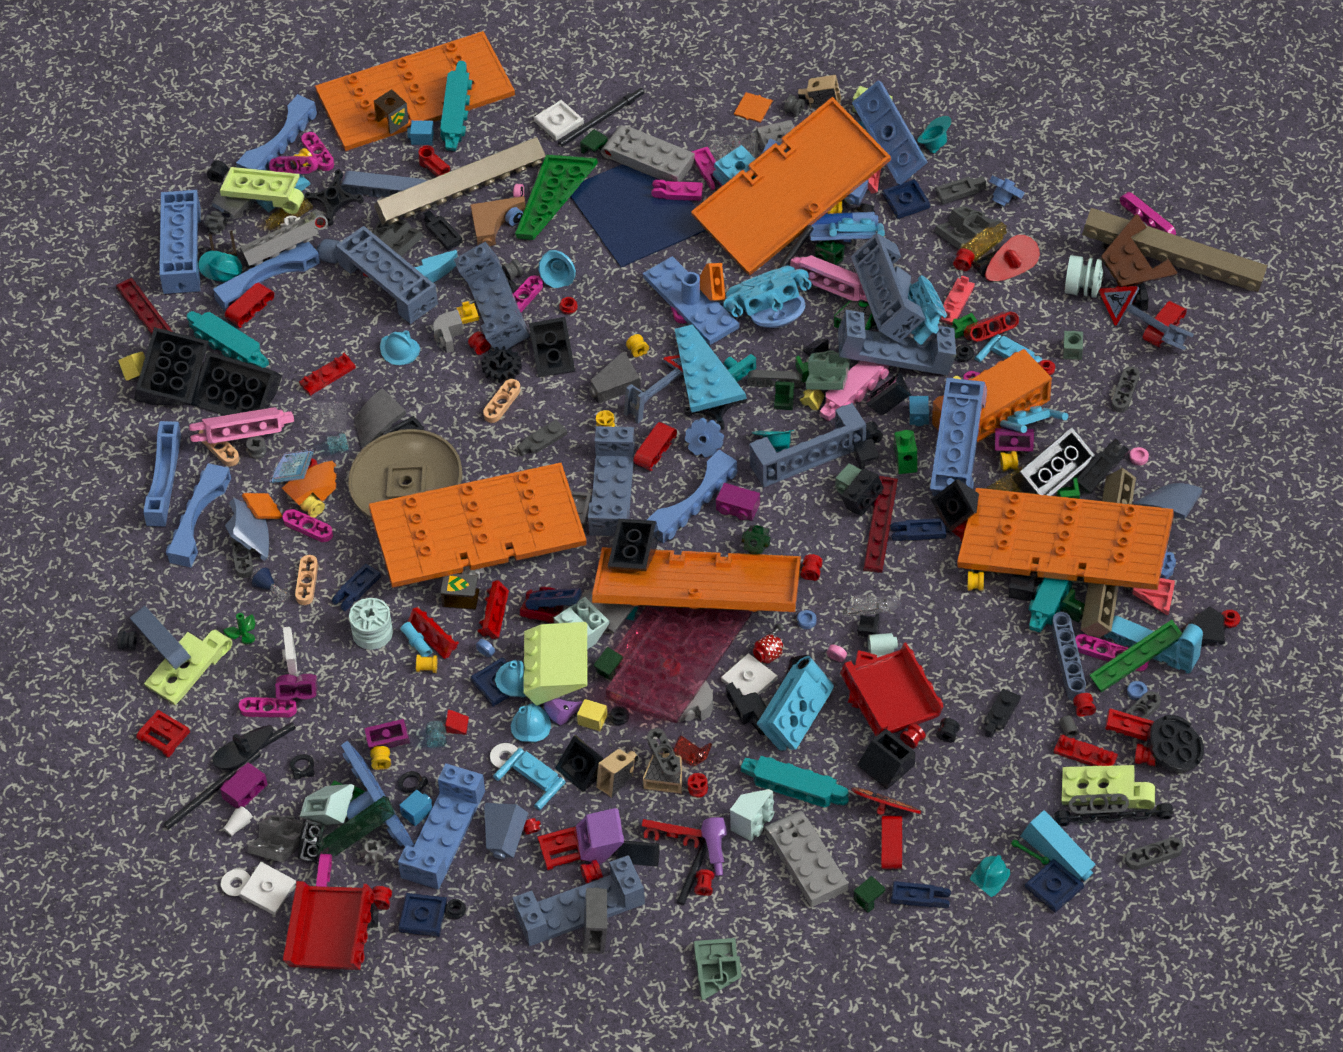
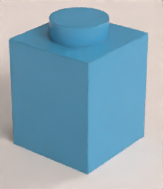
[407,120,434,145]
[909,396,929,426]
[399,790,432,826]

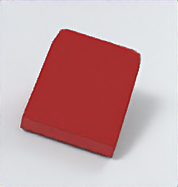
[445,710,469,735]

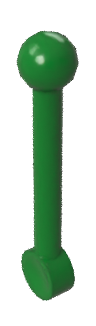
[1011,839,1049,865]

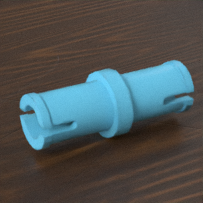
[400,622,432,657]

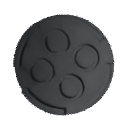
[1147,715,1204,773]

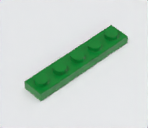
[1090,620,1182,692]

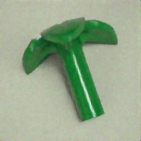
[223,613,255,644]

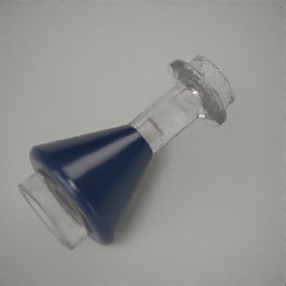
[251,567,290,602]

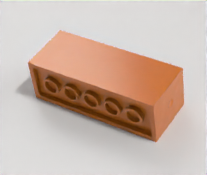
[932,349,1052,443]

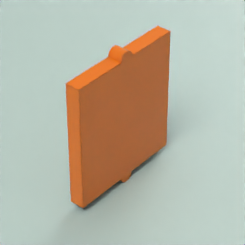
[734,92,773,123]
[242,493,283,519]

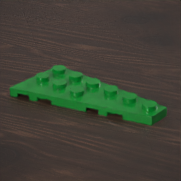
[515,155,598,240]

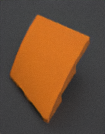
[282,461,336,505]

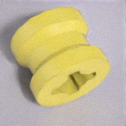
[300,494,325,518]

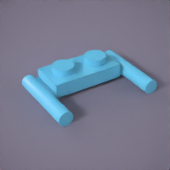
[829,218,885,237]
[974,334,1042,363]
[1000,406,1068,433]
[493,748,566,810]

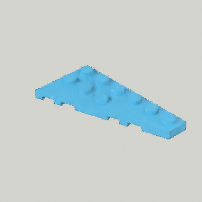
[675,324,747,413]

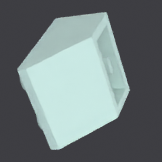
[554,597,609,649]
[300,784,354,825]
[730,789,774,841]

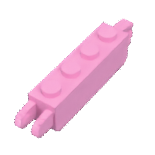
[790,255,868,302]
[820,361,889,421]
[189,407,294,443]

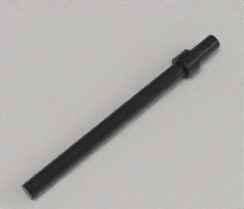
[558,88,645,147]
[163,751,261,830]

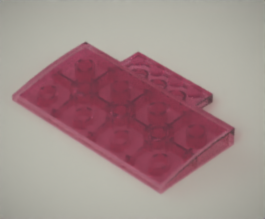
[606,606,752,723]

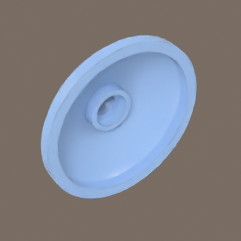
[751,295,805,328]

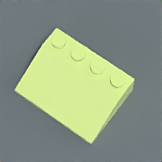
[524,622,587,706]

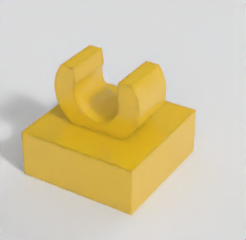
[456,301,479,324]

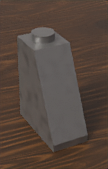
[589,352,640,404]
[583,888,607,954]

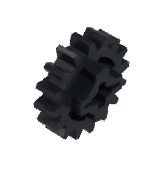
[481,346,522,383]

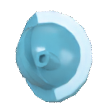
[538,250,576,288]
[380,330,420,365]
[495,660,526,698]
[511,703,551,742]

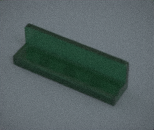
[319,796,395,857]

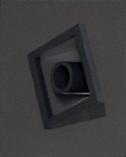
[866,372,912,415]
[931,479,979,533]
[555,735,604,792]

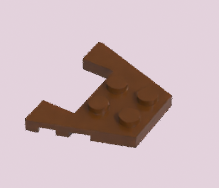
[1100,214,1177,287]

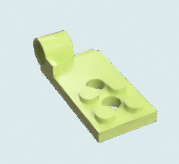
[220,167,304,214]

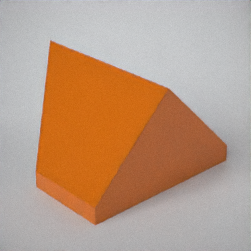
[700,263,726,301]

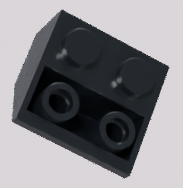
[858,729,915,789]

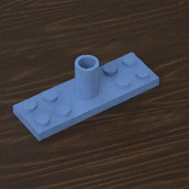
[852,81,928,185]
[643,256,739,345]
[341,741,415,847]

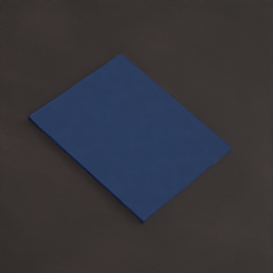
[570,164,706,267]

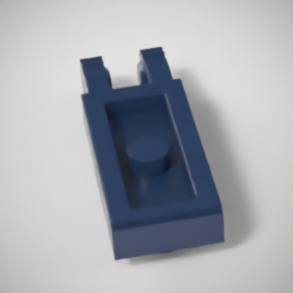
[890,518,946,541]
[331,563,381,611]
[525,588,582,610]
[891,881,951,909]

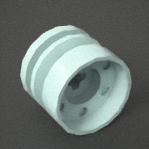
[1065,255,1103,298]
[349,598,393,650]

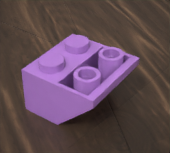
[576,808,624,865]

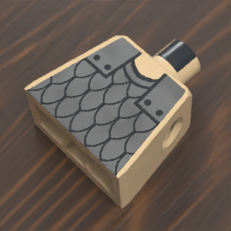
[798,75,841,108]
[643,747,682,794]
[596,749,638,798]

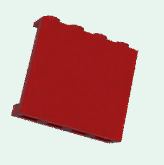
[840,643,943,736]
[283,881,374,970]

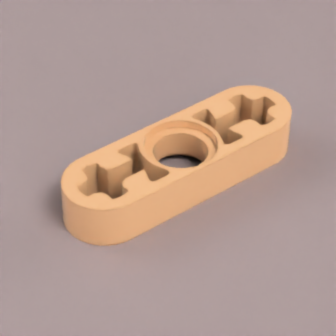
[483,379,521,423]
[199,430,239,466]
[295,555,318,605]

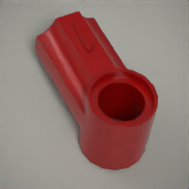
[418,145,450,177]

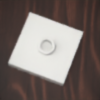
[534,100,584,141]
[282,627,298,676]
[721,653,777,696]
[239,862,296,915]

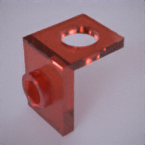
[673,736,712,766]

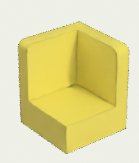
[118,351,145,381]
[577,699,608,731]

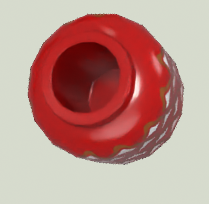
[753,634,783,664]

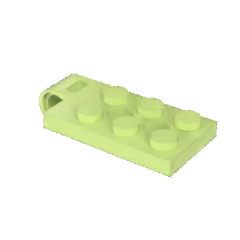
[144,630,232,705]
[1062,765,1155,810]

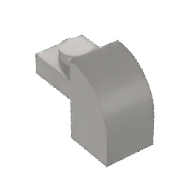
[433,310,464,353]
[676,680,713,722]

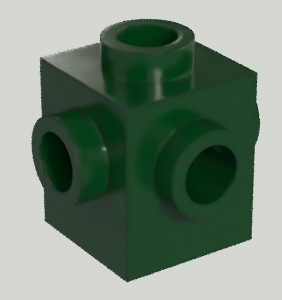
[815,240,844,265]
[741,525,771,554]

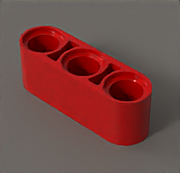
[225,282,274,328]
[1143,301,1187,348]
[964,312,1019,342]
[633,422,677,471]
[881,816,902,869]

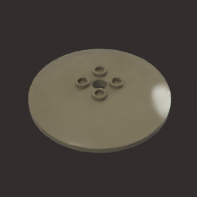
[348,429,463,519]

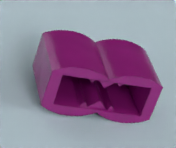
[275,674,318,700]

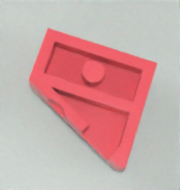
[1133,578,1175,615]

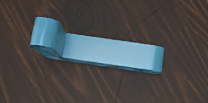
[1104,616,1203,673]

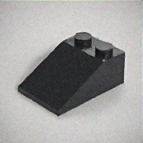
[529,317,575,378]
[608,518,660,571]

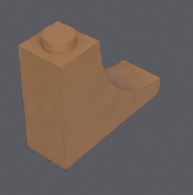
[470,196,526,246]

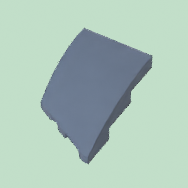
[1133,483,1202,520]
[225,498,269,561]

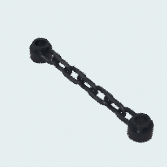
[1054,803,1173,826]

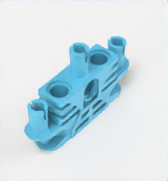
[723,266,812,317]
[908,275,947,345]

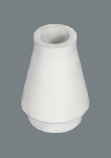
[223,806,253,836]

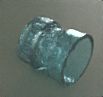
[326,432,349,455]
[425,721,447,748]

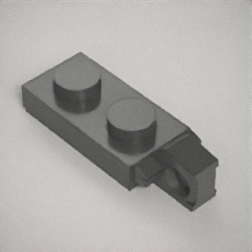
[935,176,986,205]
[517,419,567,456]

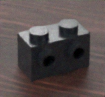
[841,468,884,516]

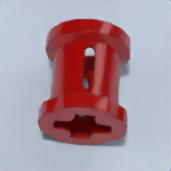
[694,869,714,896]

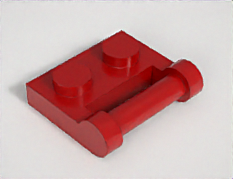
[136,710,190,757]
[537,826,586,871]

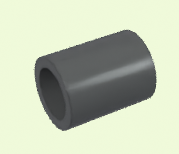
[1059,715,1079,738]

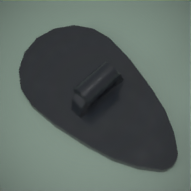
[213,725,274,770]

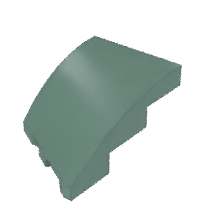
[806,350,851,390]
[693,938,741,1000]

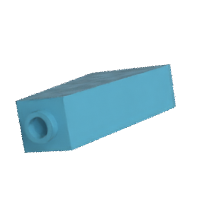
[1021,810,1096,881]

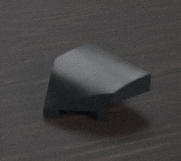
[1181,606,1226,647]

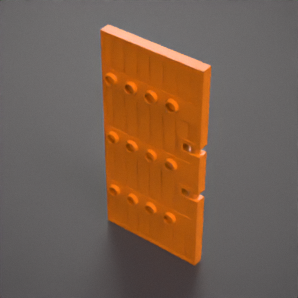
[315,31,515,151]
[691,97,891,275]
[369,463,587,588]
[957,488,1174,590]
[592,547,801,612]

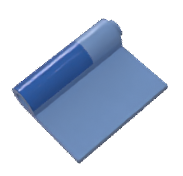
[810,212,878,242]

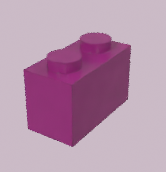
[995,428,1034,451]
[716,483,760,521]
[364,719,410,751]
[220,762,268,809]

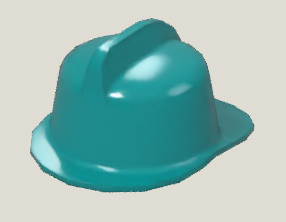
[917,116,951,153]
[198,251,242,283]
[752,430,794,452]
[970,855,1010,897]

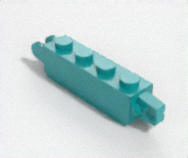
[440,61,472,151]
[186,311,269,368]
[1029,568,1080,633]
[741,756,849,808]

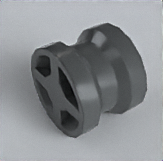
[784,95,805,117]
[502,259,524,281]
[246,436,266,459]

